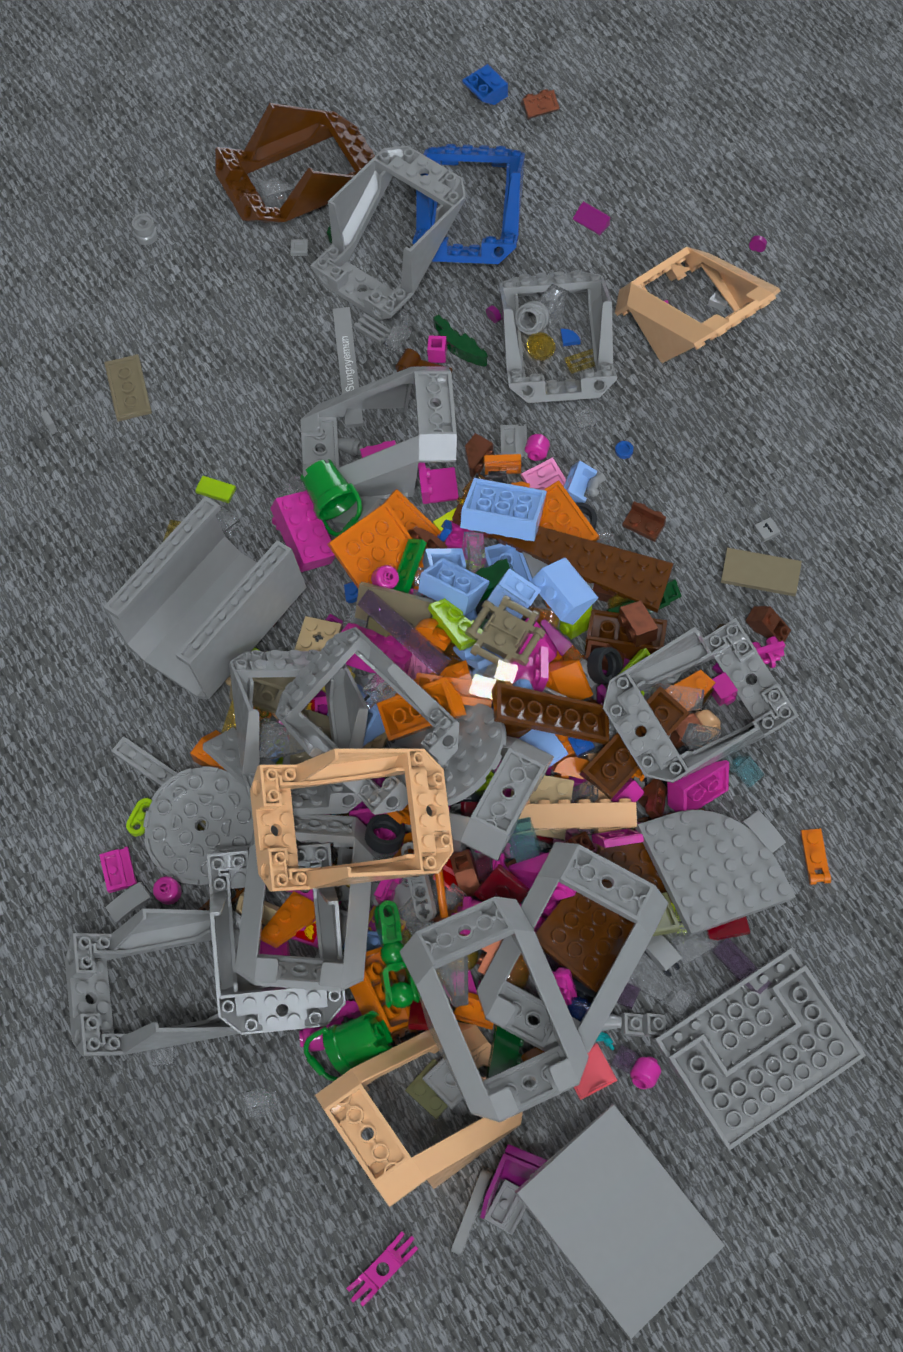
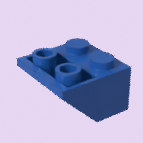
[462,64,508,105]

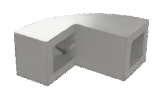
[645,935,682,971]

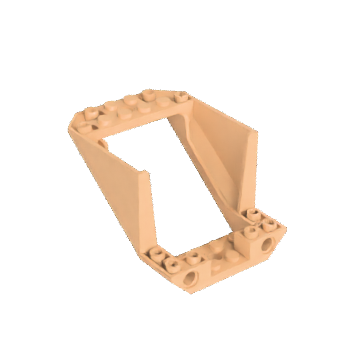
[615,247,780,363]
[250,749,454,892]
[315,1022,523,1207]

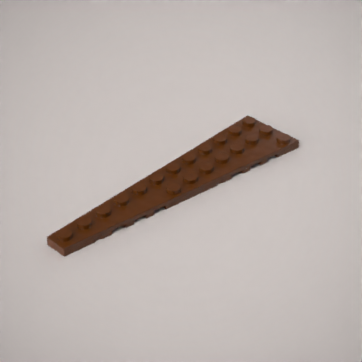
[452,504,674,613]

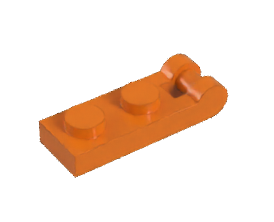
[800,829,831,885]

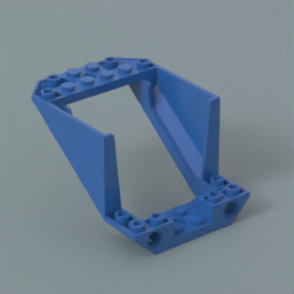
[413,144,525,264]

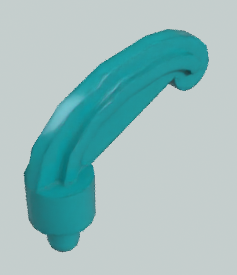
[595,1032,614,1050]

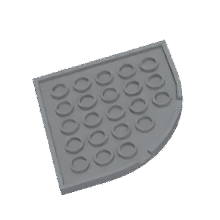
[636,810,796,936]

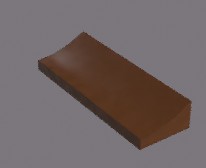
[490,683,609,745]
[579,686,689,799]

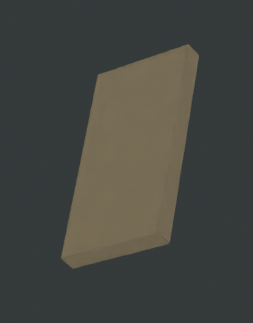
[104,354,152,422]
[721,548,802,597]
[355,581,434,631]

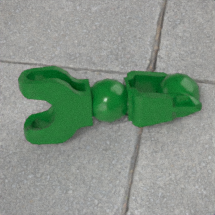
[374,901,420,1009]

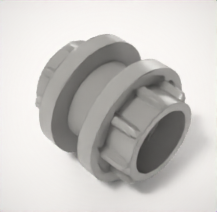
[515,301,549,335]

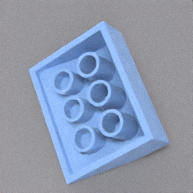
[460,478,547,541]

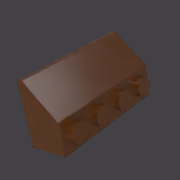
[585,609,667,660]

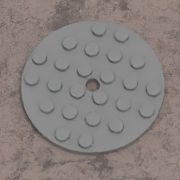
[407,703,507,808]
[143,766,254,886]

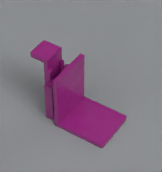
[480,1144,548,1219]

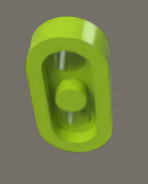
[126,798,152,837]

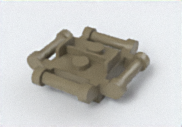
[465,595,546,671]

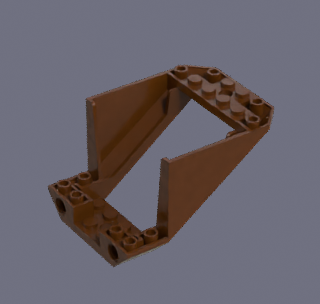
[215,103,375,223]

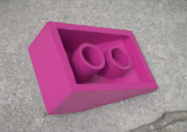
[668,760,729,812]
[509,852,576,900]

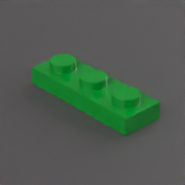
[393,539,426,594]

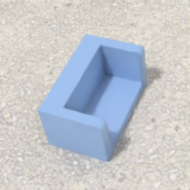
[563,461,597,503]
[422,548,466,570]

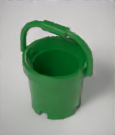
[300,459,362,537]
[303,1011,392,1082]

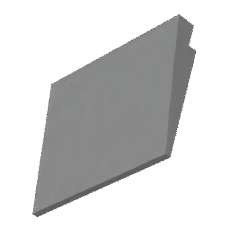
[653,948,866,1151]
[514,1104,725,1339]

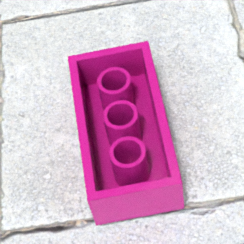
[270,491,336,572]
[340,623,414,674]

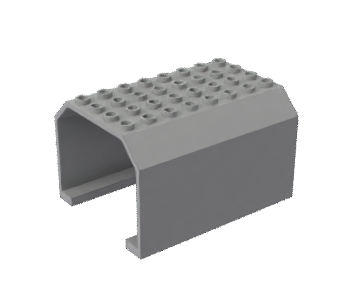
[104,496,307,699]

